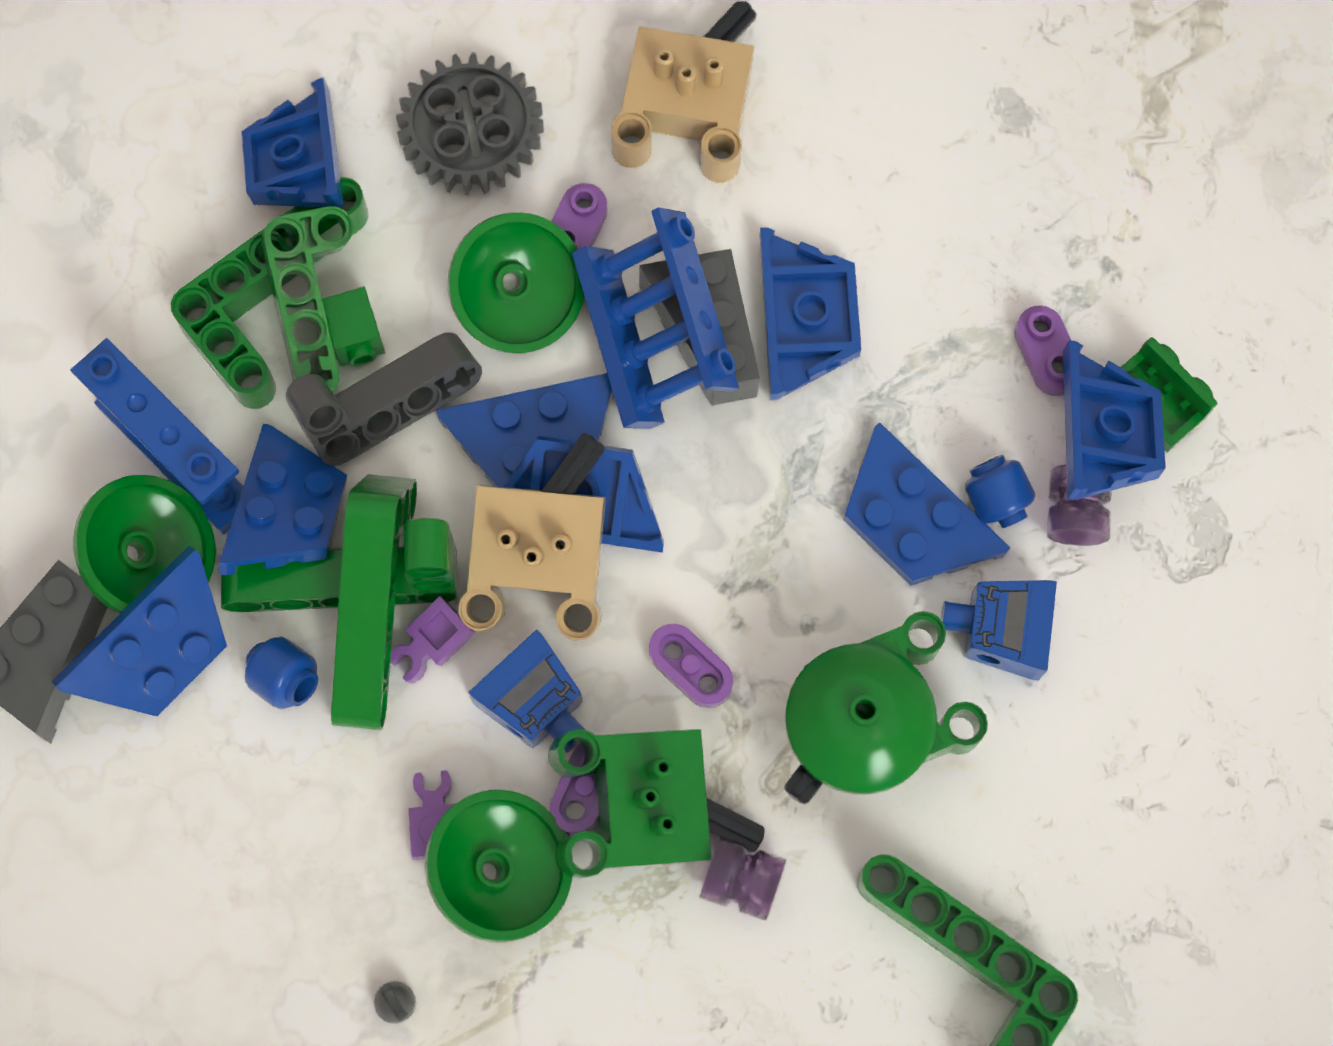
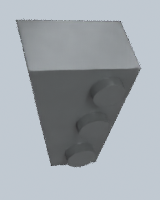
[639,249,760,405]
[0,559,108,744]

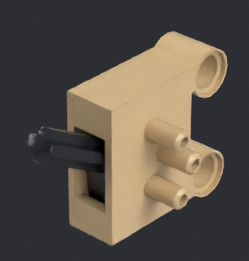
[611,0,757,183]
[458,433,606,641]

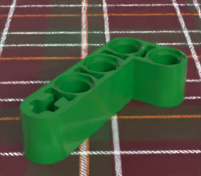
[261,206,353,392]

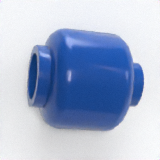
[965,454,1036,529]
[245,636,319,709]

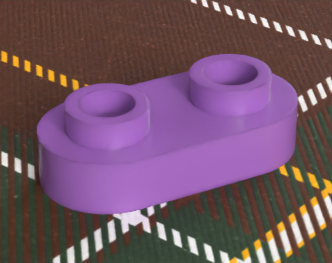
[551,183,607,250]
[1014,305,1071,396]
[649,624,733,708]
[550,744,599,835]

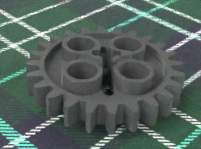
[396,52,544,195]

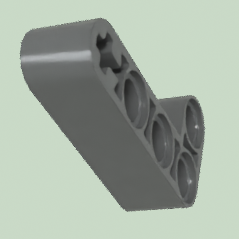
[285,332,482,466]

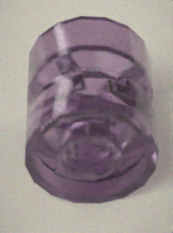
[1047,464,1112,546]
[699,836,787,921]

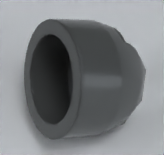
[374,981,416,1024]

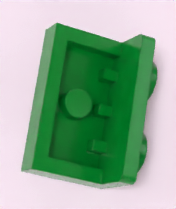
[1121,337,1218,453]

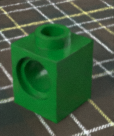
[322,286,385,366]

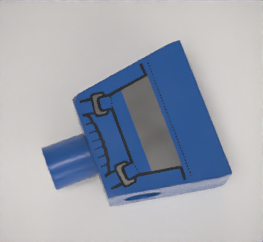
[940,580,1057,681]
[468,629,586,753]

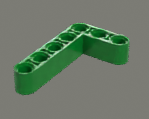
[171,177,368,409]
[331,474,417,730]
[221,518,458,612]
[857,854,1078,1046]

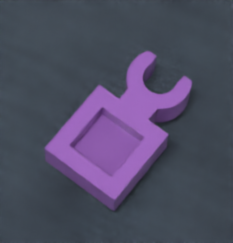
[390,596,476,684]
[408,770,454,860]

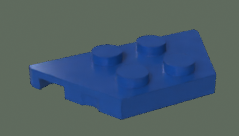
[242,77,343,207]
[759,227,862,400]
[1063,340,1166,500]
[437,373,613,487]
[843,422,1011,586]
[219,423,347,575]
[503,436,664,553]
[51,545,227,716]

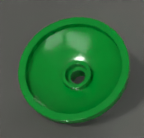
[447,212,585,353]
[73,475,216,613]
[785,643,937,795]
[425,790,573,942]

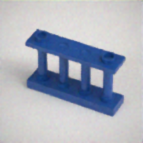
[572,207,739,429]
[70,338,243,535]

